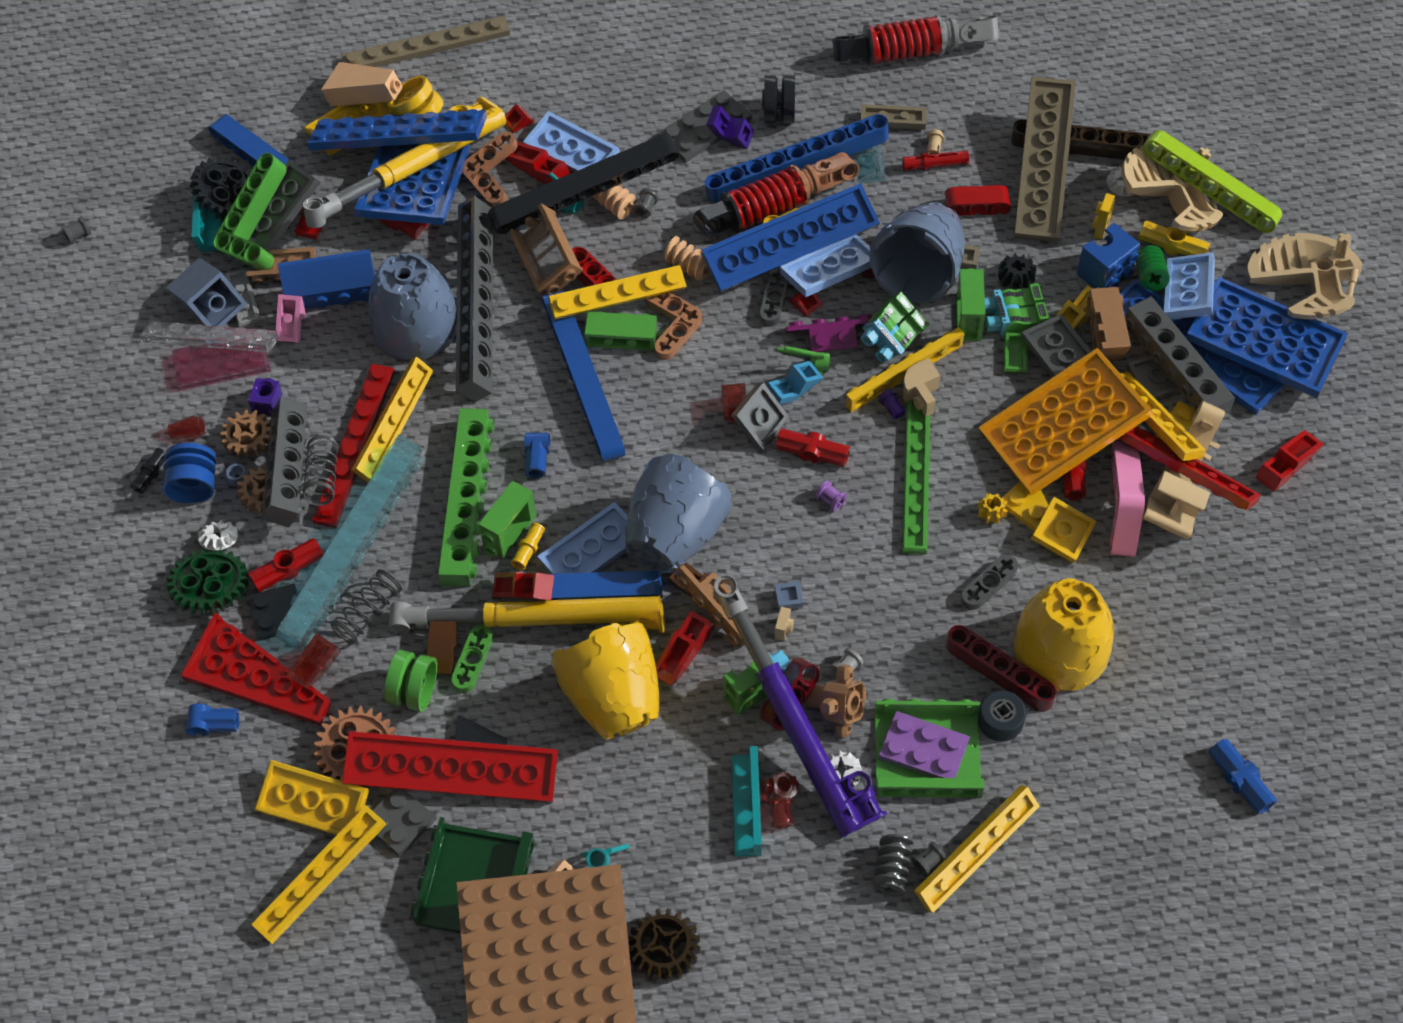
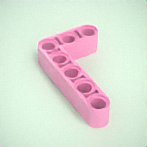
[1109,441,1145,557]

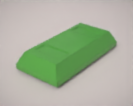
[1004,332,1028,374]

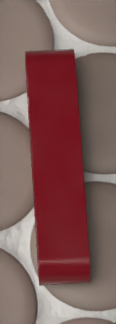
[946,625,1056,712]

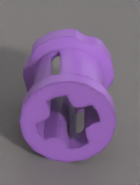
[815,480,847,512]

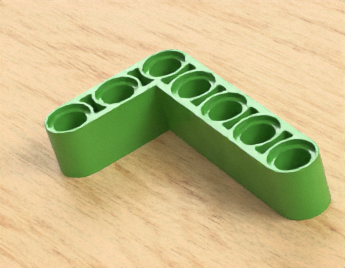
[213,153,286,271]

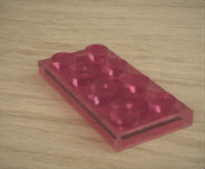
[172,331,272,391]

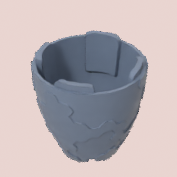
[870,202,965,304]
[368,254,457,360]
[625,453,732,573]

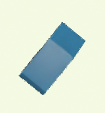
[766,361,823,405]

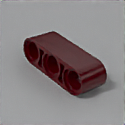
[761,657,820,730]

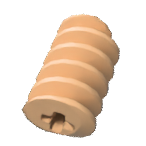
[593,184,635,220]
[664,236,710,281]

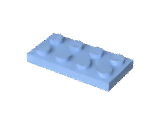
[523,111,620,172]
[780,234,871,297]
[1164,252,1215,320]
[537,502,628,574]

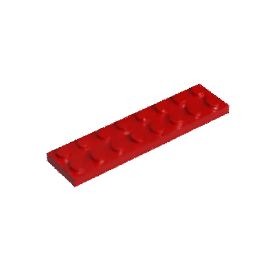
[342,731,558,803]

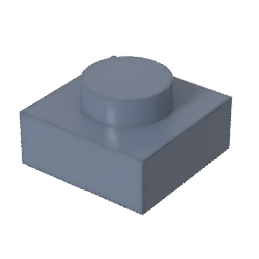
[775,581,803,611]

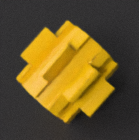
[978,493,1008,524]

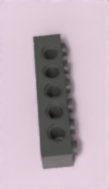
[1126,296,1235,414]
[261,396,309,527]

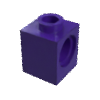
[248,378,283,416]

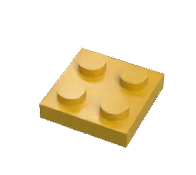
[1030,497,1097,563]

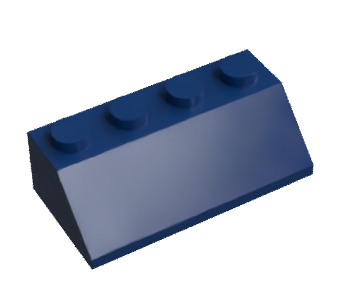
[278,249,376,309]

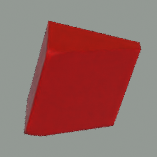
[505,104,535,133]
[788,292,823,317]

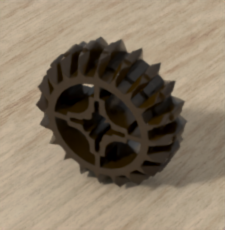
[628,908,700,983]

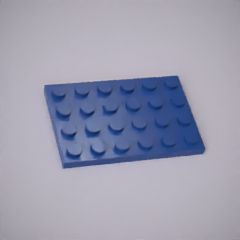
[354,143,472,225]
[1185,277,1348,398]

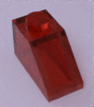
[287,633,341,689]

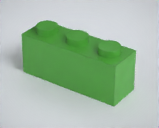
[585,311,657,351]

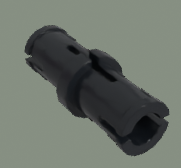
[130,448,166,494]

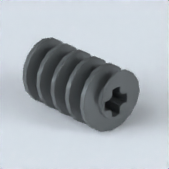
[872,834,914,896]

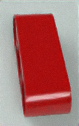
[944,185,1011,216]
[572,247,616,287]

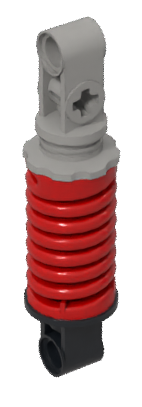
[832,14,999,66]

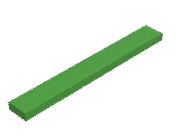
[902,392,931,554]

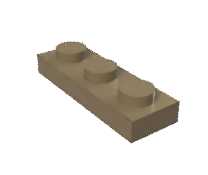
[861,104,927,130]

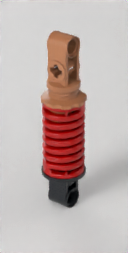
[693,152,859,237]

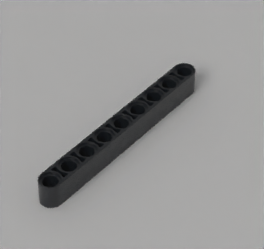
[488,134,679,234]

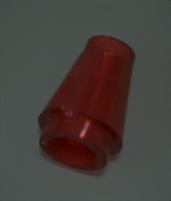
[167,415,205,438]

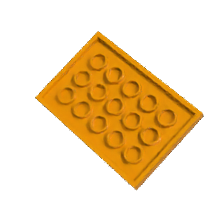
[979,348,1153,496]

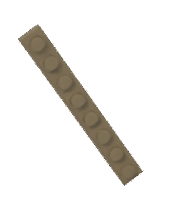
[341,16,510,67]

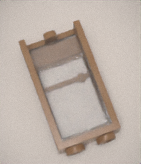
[509,204,584,295]

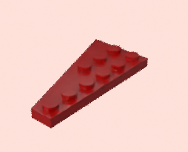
[181,612,331,726]

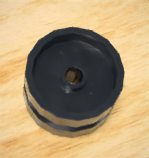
[762,75,795,123]

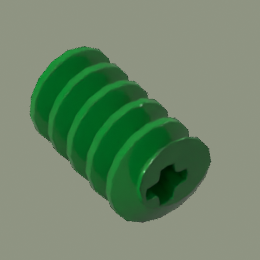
[1135,245,1170,291]

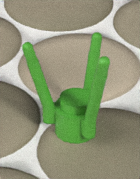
[776,346,830,375]

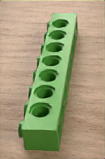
[439,408,494,587]

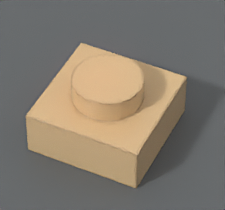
[775,607,794,641]

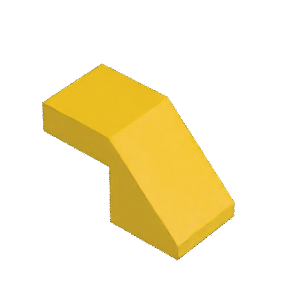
[1055,285,1092,330]

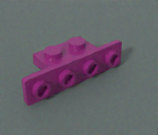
[784,314,872,352]

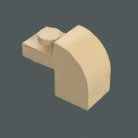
[903,358,940,417]

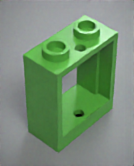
[956,268,986,341]
[479,481,537,559]

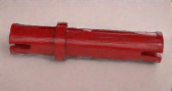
[902,150,970,171]

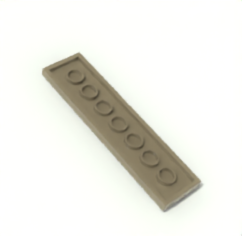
[1014,77,1076,242]

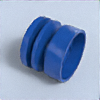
[162,442,217,503]

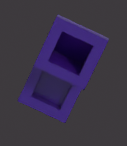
[706,106,754,149]

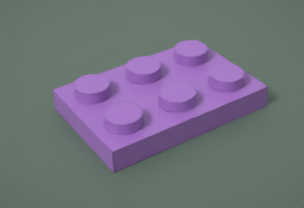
[879,711,970,778]

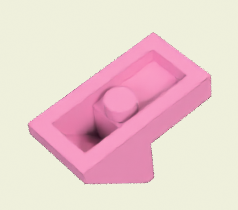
[275,294,306,343]

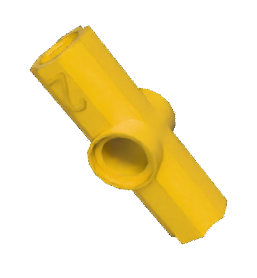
[1138,220,1211,256]

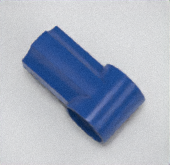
[524,432,550,478]
[185,704,239,736]

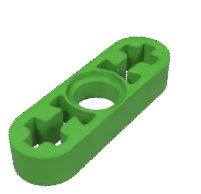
[452,625,493,693]

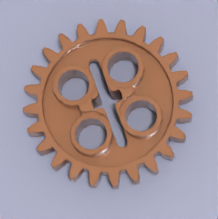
[314,706,396,787]

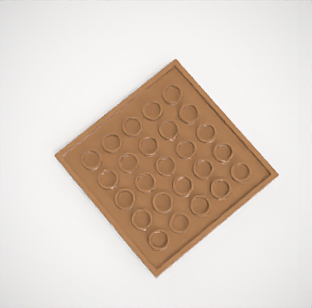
[457,864,636,1023]

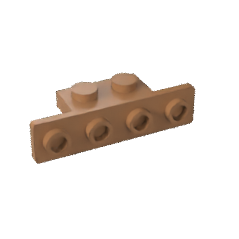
[245,247,316,283]
[674,564,745,648]

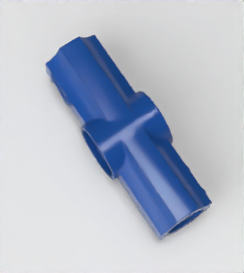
[1208,739,1277,814]

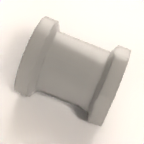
[830,648,864,676]

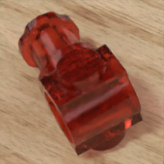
[759,772,799,828]

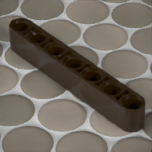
[1011,119,1157,160]

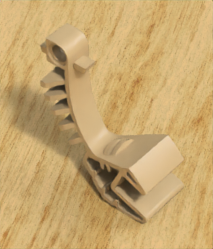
[1142,400,1225,540]

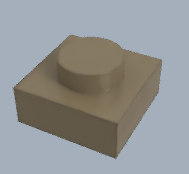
[961,245,980,269]

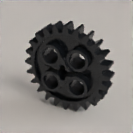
[189,156,252,219]

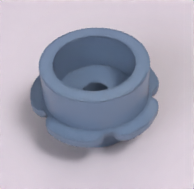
[225,464,249,486]

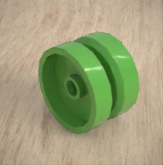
[384,649,437,712]

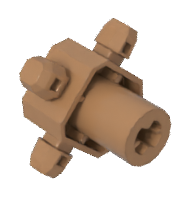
[804,664,867,738]

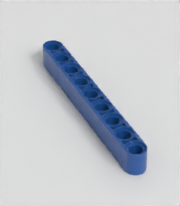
[705,114,889,203]
[542,290,625,462]

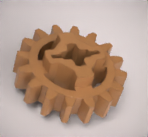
[220,410,271,459]
[237,465,266,515]

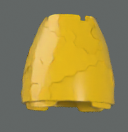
[1013,578,1114,692]
[550,620,659,740]

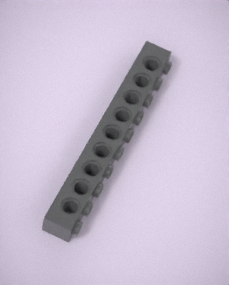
[456,196,493,402]

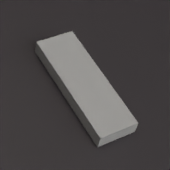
[224,268,262,330]

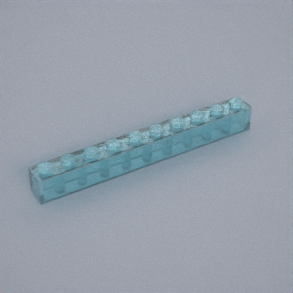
[275,434,424,652]

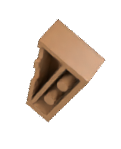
[1086,287,1131,361]

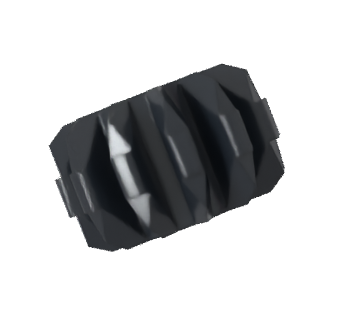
[998,253,1037,290]

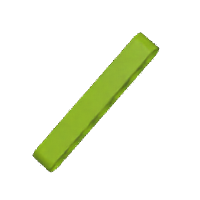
[1143,130,1282,233]

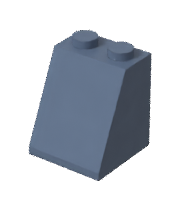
[166,257,247,334]

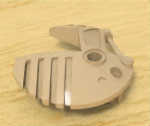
[1121,145,1223,231]
[1247,233,1363,319]

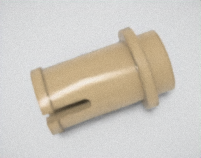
[926,129,944,154]

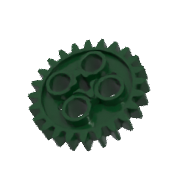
[166,548,249,616]

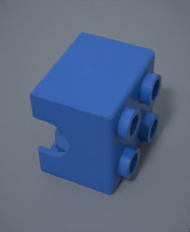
[1077,223,1140,288]

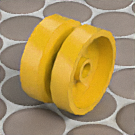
[387,75,443,115]

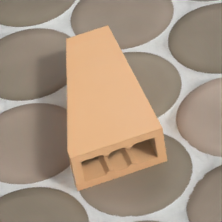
[321,62,403,107]

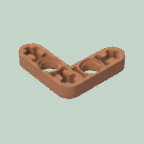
[462,131,518,207]
[645,292,702,360]

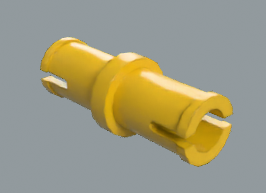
[511,523,545,571]

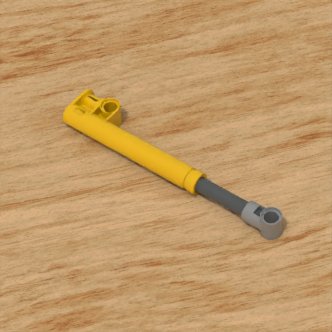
[303,97,506,228]
[388,596,665,634]

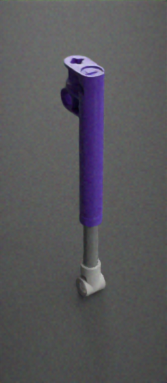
[712,574,888,838]

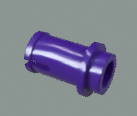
[879,389,906,420]

